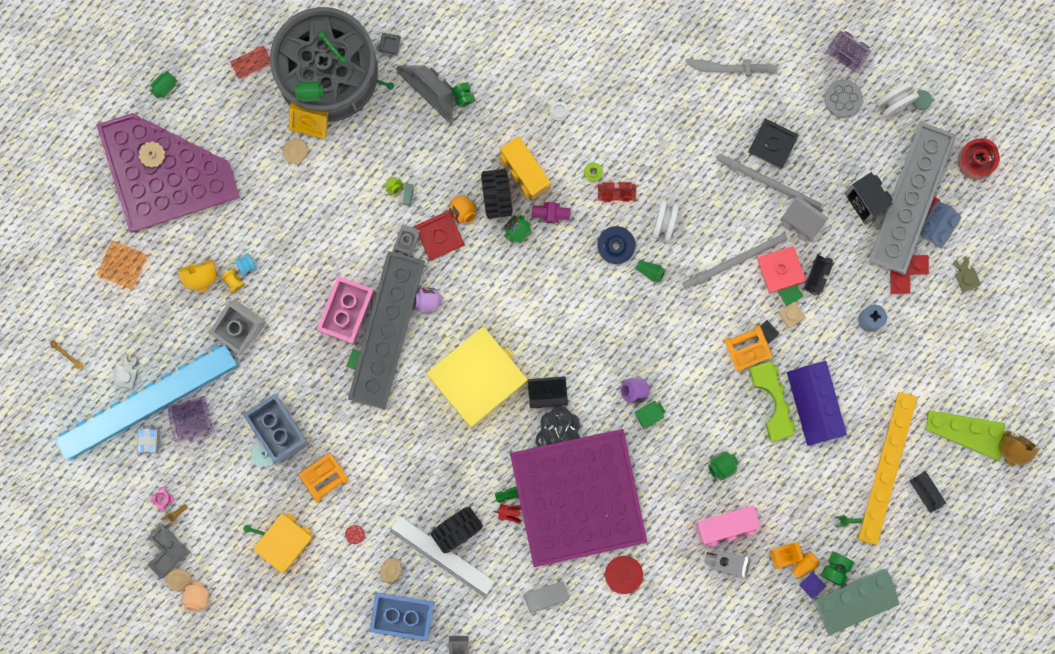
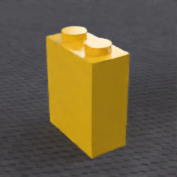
[252,513,314,574]

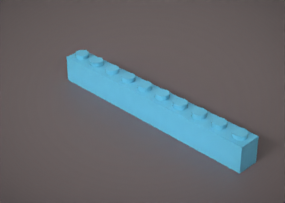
[56,344,239,461]

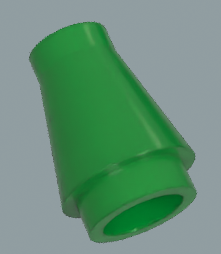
[636,260,666,283]

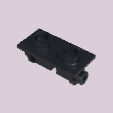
[803,254,834,296]
[909,471,946,513]

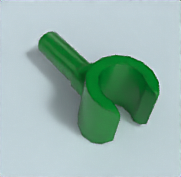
[834,515,862,528]

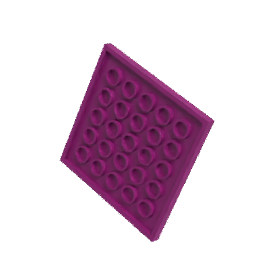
[510,429,647,567]

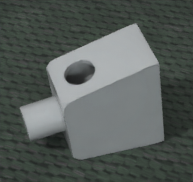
[705,551,751,578]

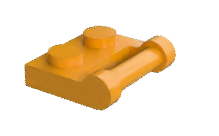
[724,325,773,371]
[297,452,349,503]

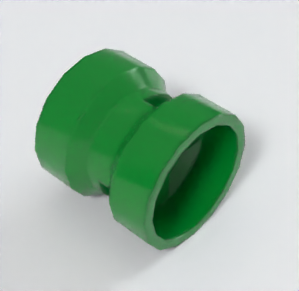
[451,82,476,107]

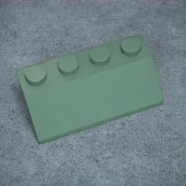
[813,569,900,635]

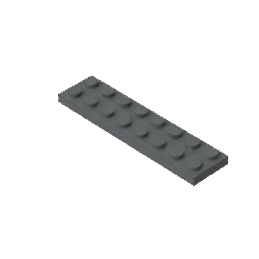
[348,251,425,409]

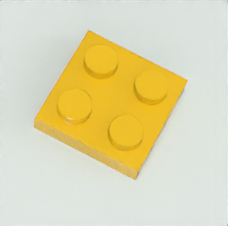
[289,102,328,139]

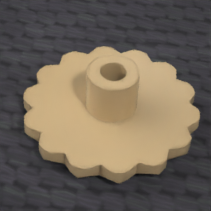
[282,138,308,164]
[139,141,165,168]
[380,557,402,584]
[165,568,192,592]

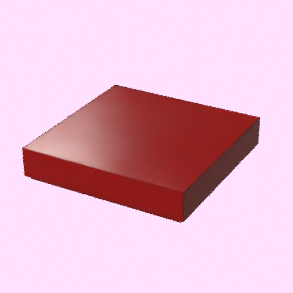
[414,211,465,261]

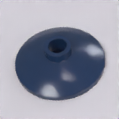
[597,226,636,264]

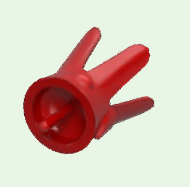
[493,504,521,524]

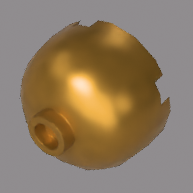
[999,430,1040,466]

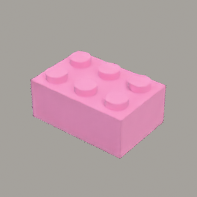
[317,276,375,345]
[695,505,760,547]

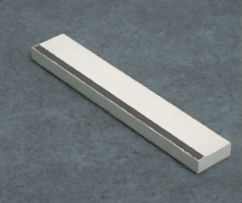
[389,516,495,598]

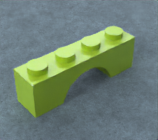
[748,361,796,443]

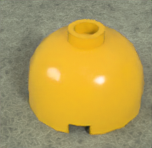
[177,260,217,293]

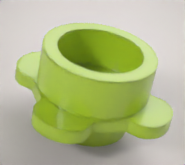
[385,177,404,196]

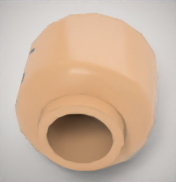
[181,582,209,612]

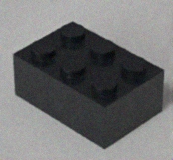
[844,172,893,225]

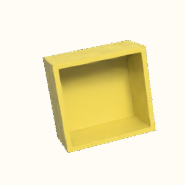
[426,326,528,429]

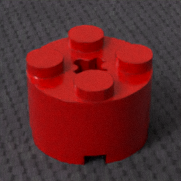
[958,138,1000,180]

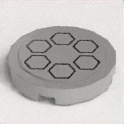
[824,79,863,118]

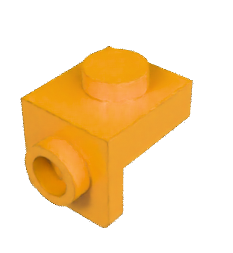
[769,542,804,569]

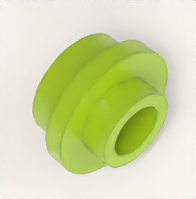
[584,163,603,182]

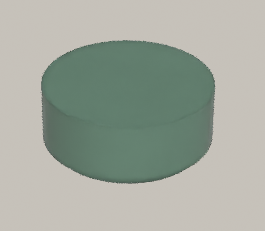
[913,90,932,110]

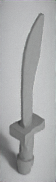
[685,59,778,76]

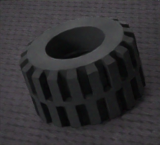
[481,169,513,219]
[430,506,483,554]

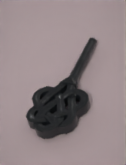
[535,406,581,447]

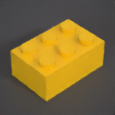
[499,136,551,201]

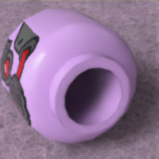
[414,288,442,312]

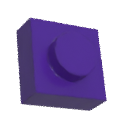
[799,572,826,599]

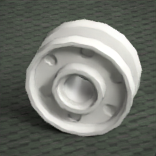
[876,82,920,117]
[652,199,679,242]

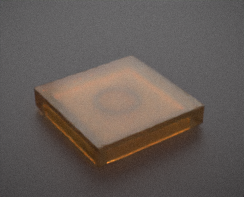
[97,241,148,290]

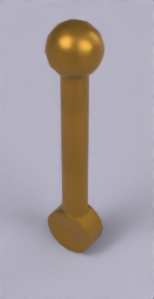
[50,341,83,369]

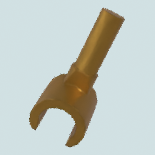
[162,504,188,526]

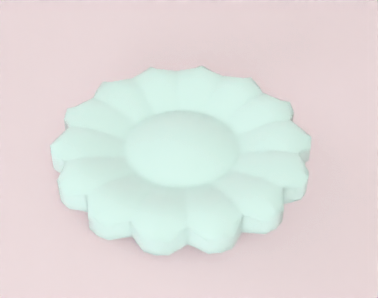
[251,443,274,468]

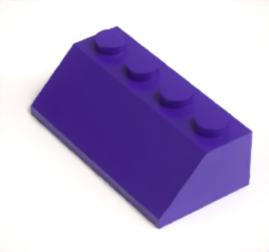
[787,361,847,446]

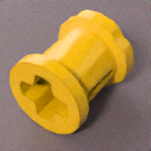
[221,268,245,294]

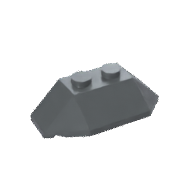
[396,65,453,124]

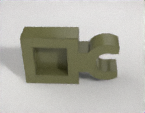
[953,256,981,292]

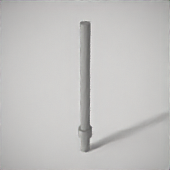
[717,154,822,210]
[682,233,788,290]

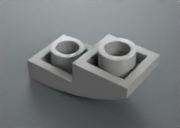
[392,224,420,257]
[524,581,569,613]

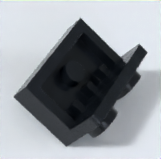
[528,376,568,409]

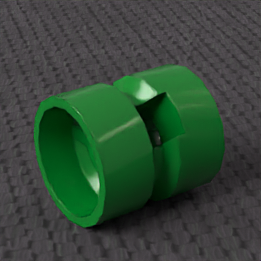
[820,551,855,587]

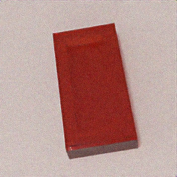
[230,45,270,79]

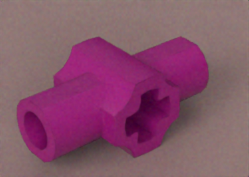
[532,202,571,223]

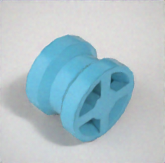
[235,253,257,276]

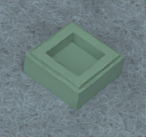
[403,183,414,206]

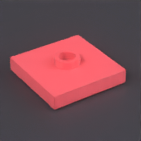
[757,246,806,294]

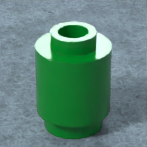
[149,70,177,99]
[295,82,324,102]

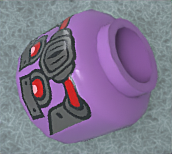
[620,378,649,403]

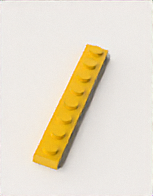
[858,392,917,545]

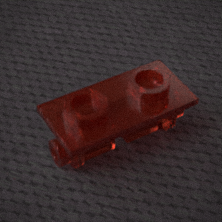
[597,182,636,202]

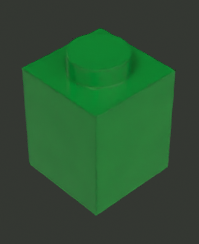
[634,401,665,430]

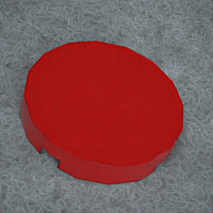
[605,555,643,594]

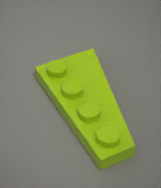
[925,410,1005,461]

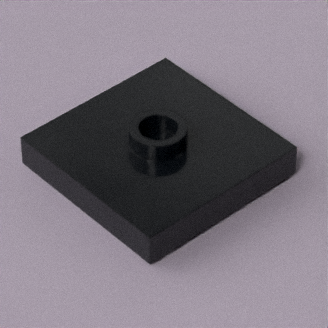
[748,118,799,169]

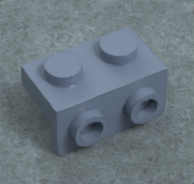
[920,201,962,249]

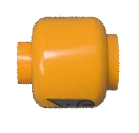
[449,195,477,224]

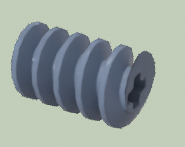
[858,304,888,332]

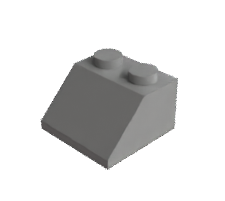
[780,196,829,242]
[209,300,267,355]

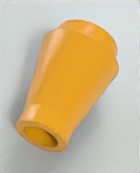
[791,551,820,579]

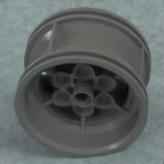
[270,7,378,122]

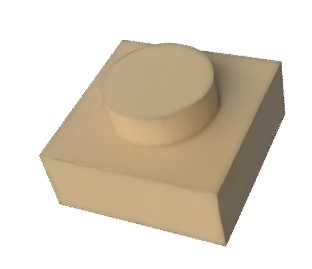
[778,302,805,328]

